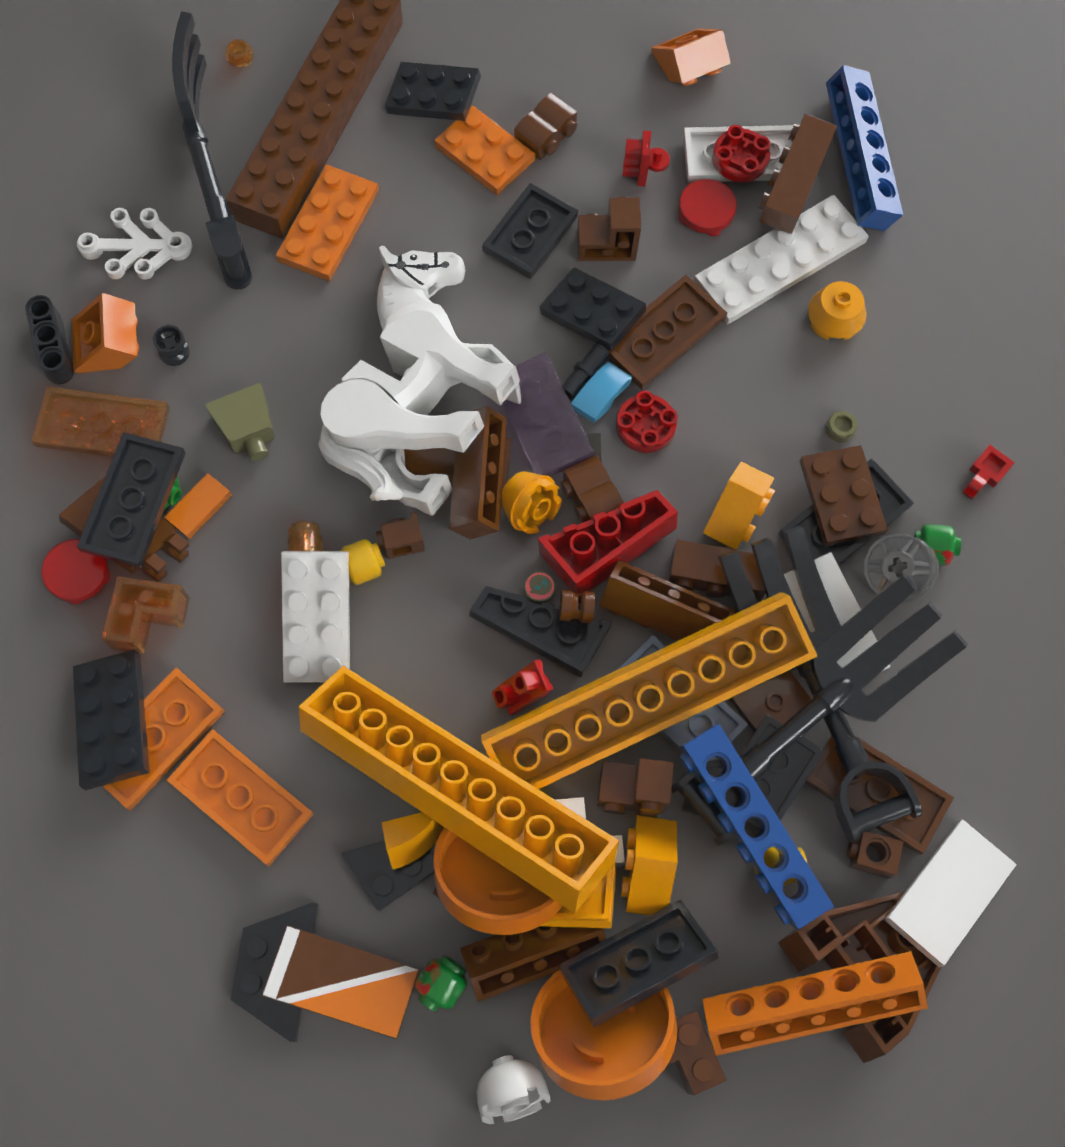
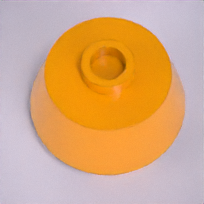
[808,281,867,340]
[501,471,562,534]

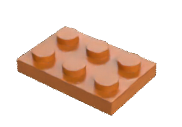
[434,105,535,195]

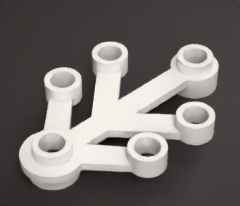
[77,208,192,280]

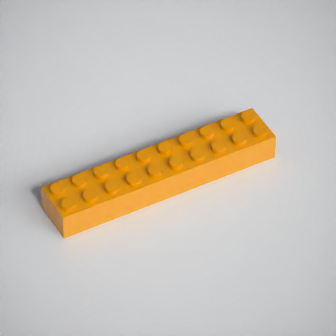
[481,592,817,789]
[298,666,619,914]

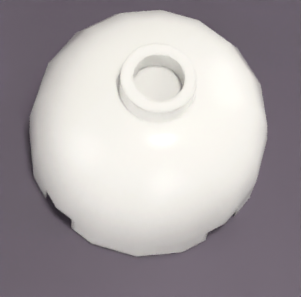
[476,1055,551,1124]

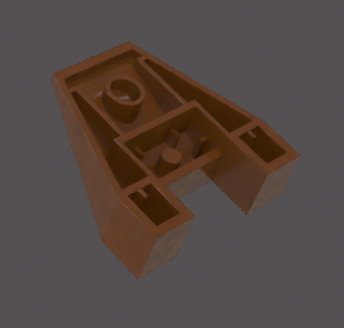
[778,891,941,1063]

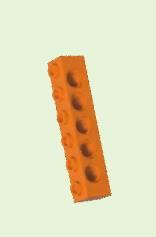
[702,951,928,1056]

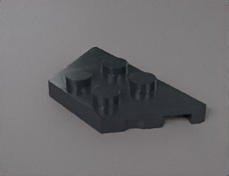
[231,903,319,1042]

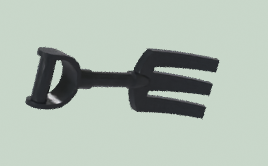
[172,11,252,290]
[718,526,922,843]
[671,574,968,846]

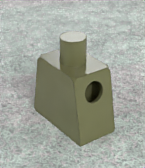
[205,383,275,461]

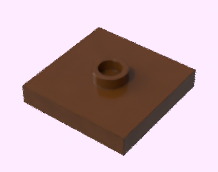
[729,671,812,732]

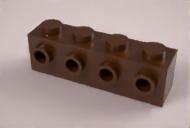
[758,114,837,234]
[449,406,507,540]
[599,560,738,640]
[460,926,606,1002]

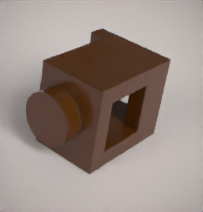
[375,512,425,559]

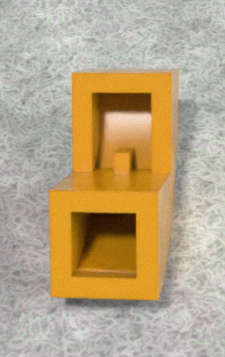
[381,812,445,870]

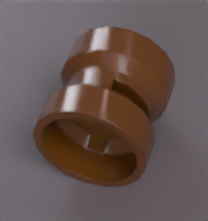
[559,589,595,624]

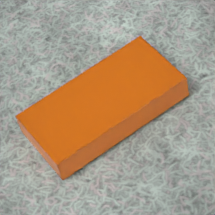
[164,473,232,540]

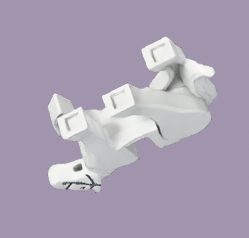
[318,245,521,516]

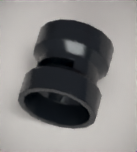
[153,325,190,366]

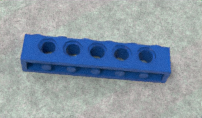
[826,65,903,231]
[679,724,834,929]

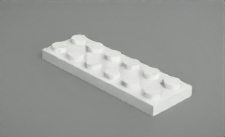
[694,195,869,325]

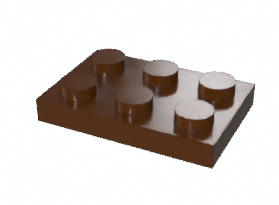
[799,445,888,546]

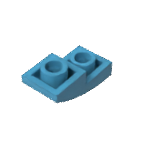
[570,362,632,423]

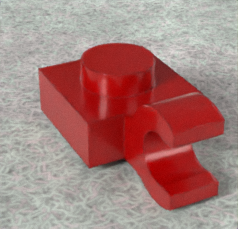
[962,444,1015,500]

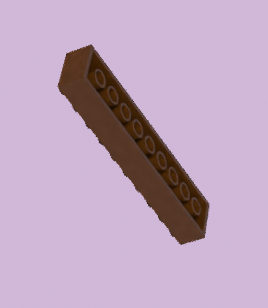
[226,0,403,239]

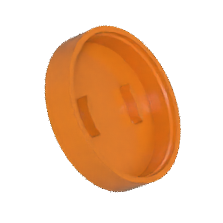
[434,828,562,935]
[531,971,677,1100]

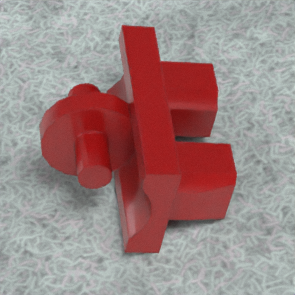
[622,131,670,187]
[492,660,553,715]

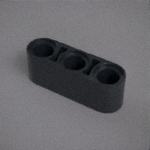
[25,295,74,385]

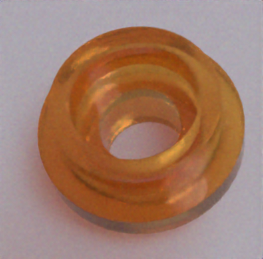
[225,39,254,67]

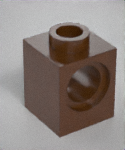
[846,831,904,879]

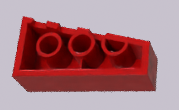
[538,490,678,594]

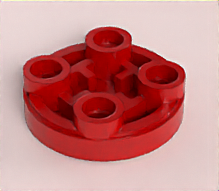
[712,125,771,182]
[678,179,737,237]
[616,391,678,453]
[41,539,111,605]

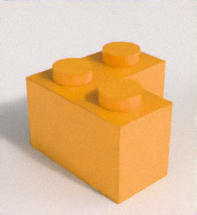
[703,462,775,550]
[620,815,678,916]

